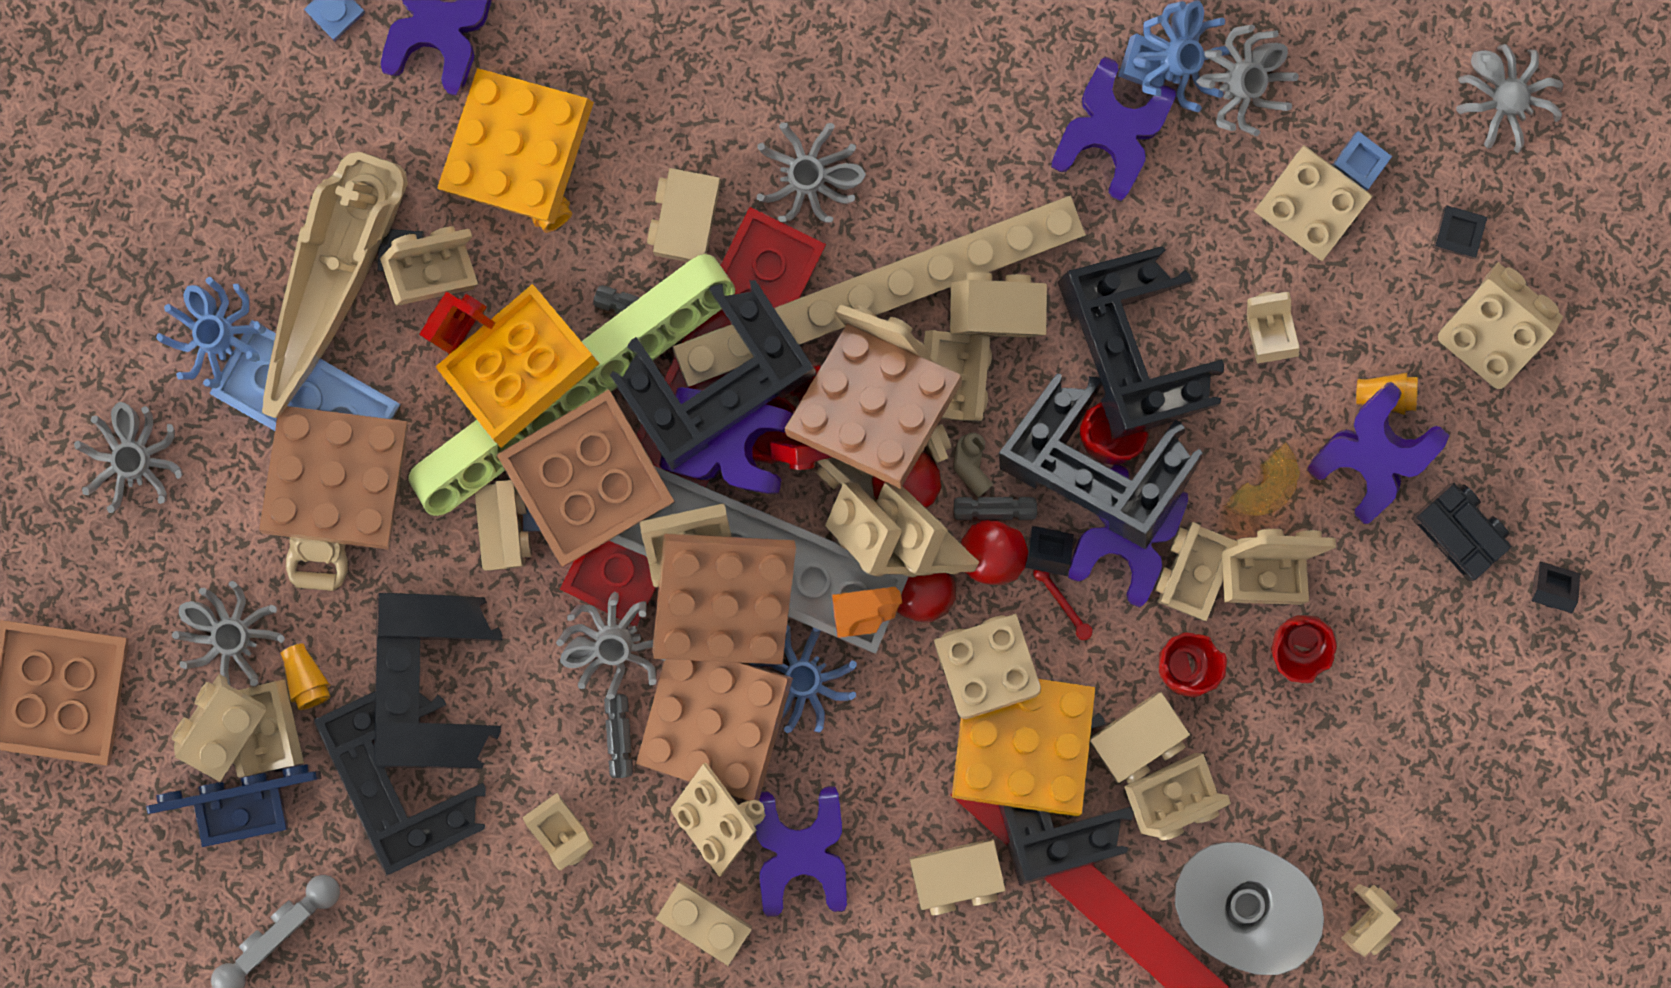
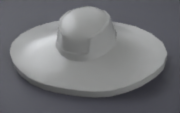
[1175,842,1324,975]

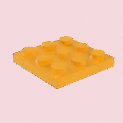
[437,68,594,224]
[435,284,600,448]
[952,679,1095,816]

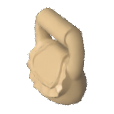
[285,537,348,591]

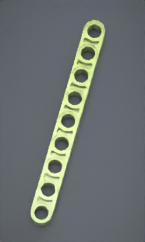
[408,254,735,516]

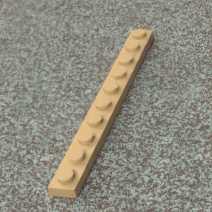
[672,195,1085,387]

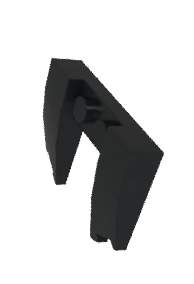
[1057,246,1224,439]
[610,280,817,470]
[999,374,1203,550]
[374,593,502,769]
[313,691,486,876]
[999,713,1133,886]

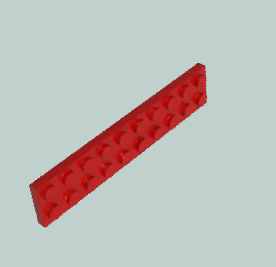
[560,207,826,627]

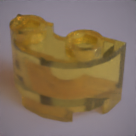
[1222,442,1300,518]

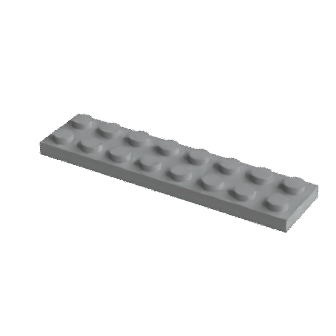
[609,466,908,654]

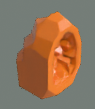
[832,587,902,638]

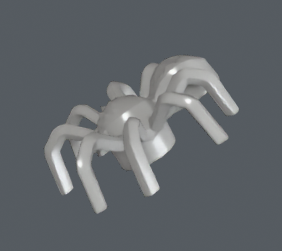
[1196,24,1299,137]
[1456,44,1564,153]
[757,122,866,223]
[74,402,183,513]
[172,581,285,686]
[556,592,666,700]

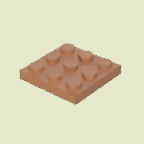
[785,324,962,488]
[497,390,675,567]
[259,406,408,550]
[652,534,796,664]
[0,620,129,766]
[636,659,793,801]

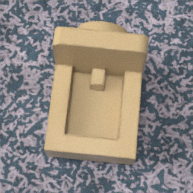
[1247,292,1300,364]
[522,793,594,870]

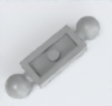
[211,875,340,988]

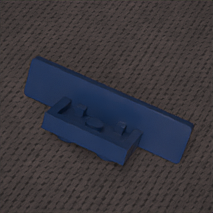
[146,764,322,847]

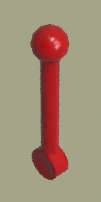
[1033,570,1093,640]

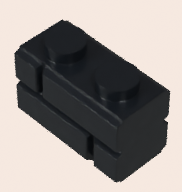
[1411,483,1512,581]

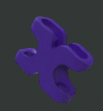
[381,0,492,96]
[1051,56,1176,201]
[1306,382,1450,524]
[659,387,793,495]
[1068,465,1188,608]
[756,786,847,917]

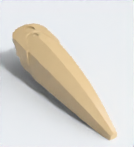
[262,152,408,418]

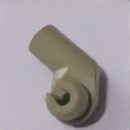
[953,432,994,498]

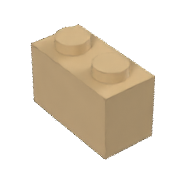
[647,168,721,262]
[950,272,1047,338]
[1090,692,1190,784]
[909,838,1006,915]
[656,880,752,966]

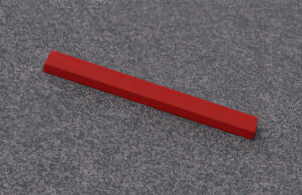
[950,793,1229,988]

